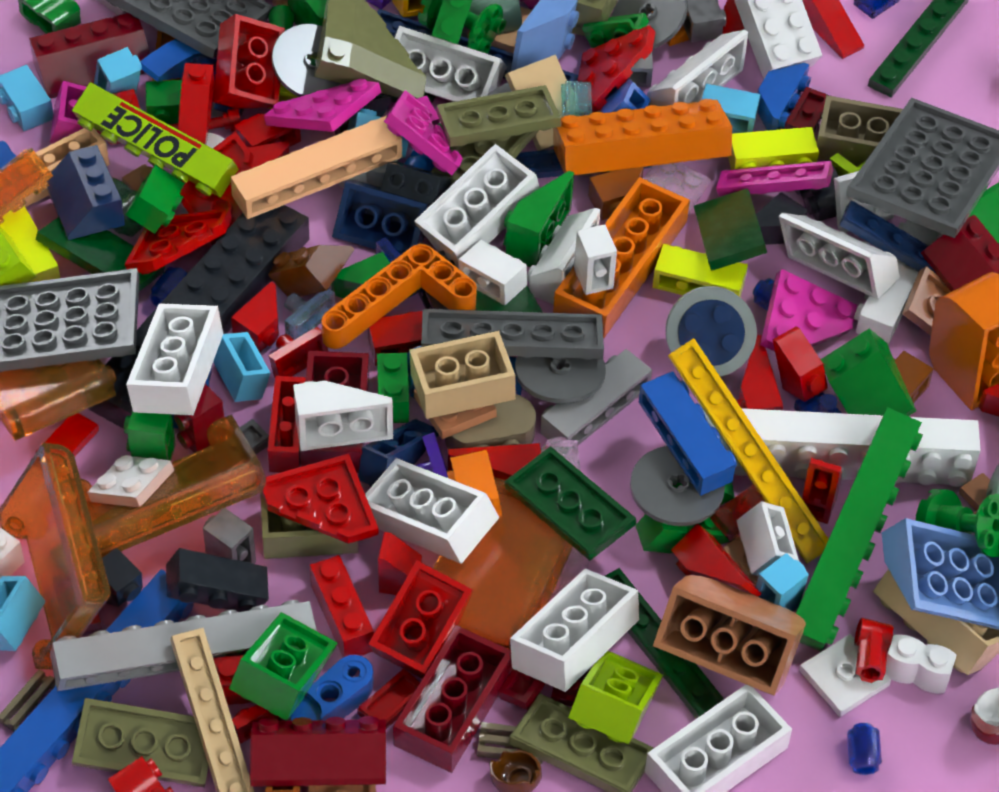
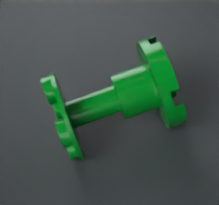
[418,0,507,54]
[916,489,999,557]

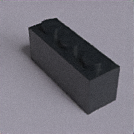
[166,548,269,612]

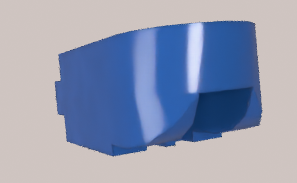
[290,655,374,721]

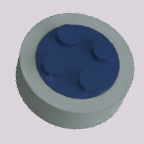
[665,286,757,377]

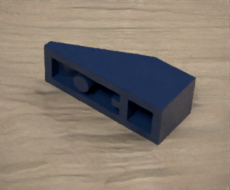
[358,419,439,487]

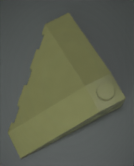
[314,0,427,99]

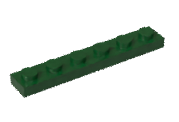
[868,0,969,98]

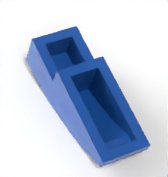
[140,39,216,82]

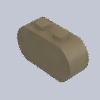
[445,394,536,449]

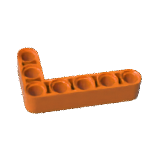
[321,244,477,349]

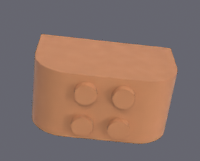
[653,575,806,696]

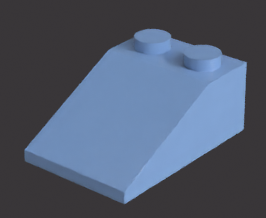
[511,0,579,71]

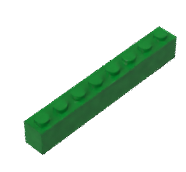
[796,407,923,652]

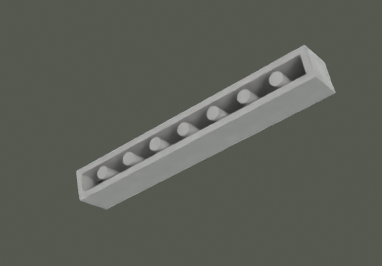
[50,600,317,691]

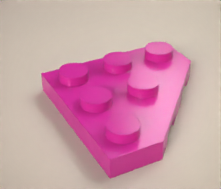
[264,79,381,132]
[384,90,463,175]
[760,269,857,351]

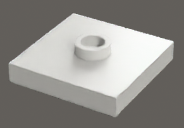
[799,634,891,717]

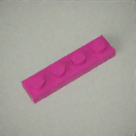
[716,161,833,197]

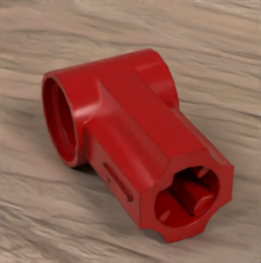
[854,618,894,683]

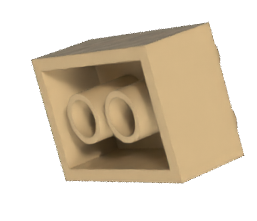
[409,331,516,419]

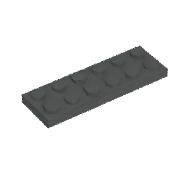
[421,309,604,360]

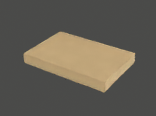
[505,54,582,151]

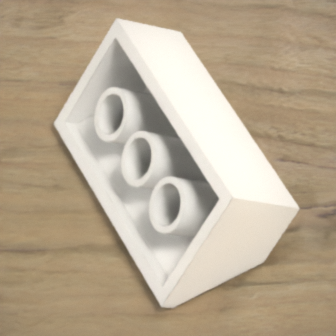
[395,26,507,102]
[647,30,749,106]
[415,144,540,268]
[779,213,900,299]

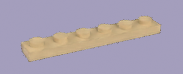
[170,627,254,792]

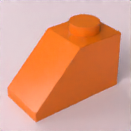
[447,450,502,517]

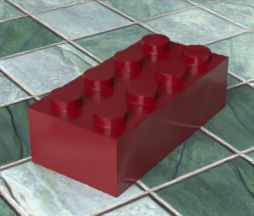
[300,351,369,473]
[393,625,513,773]

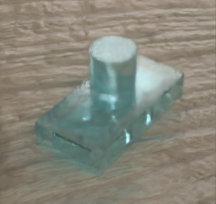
[284,288,335,340]

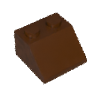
[268,245,355,299]

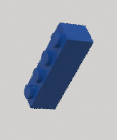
[638,371,737,496]

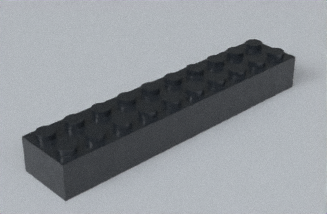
[84,205,310,429]

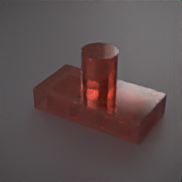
[710,485,765,541]

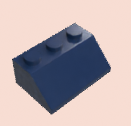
[44,145,125,240]
[332,180,430,256]

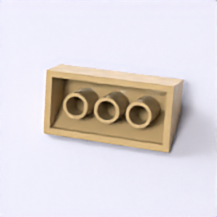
[873,569,999,675]

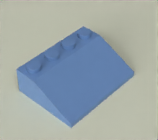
[881,518,999,630]

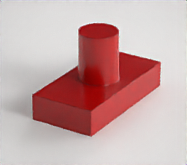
[268,327,329,378]

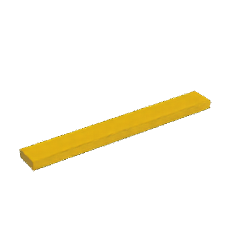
[668,338,828,564]

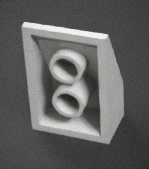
[293,381,393,451]

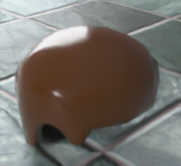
[489,750,542,792]

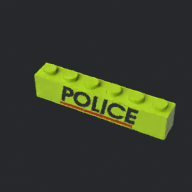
[72,82,239,198]

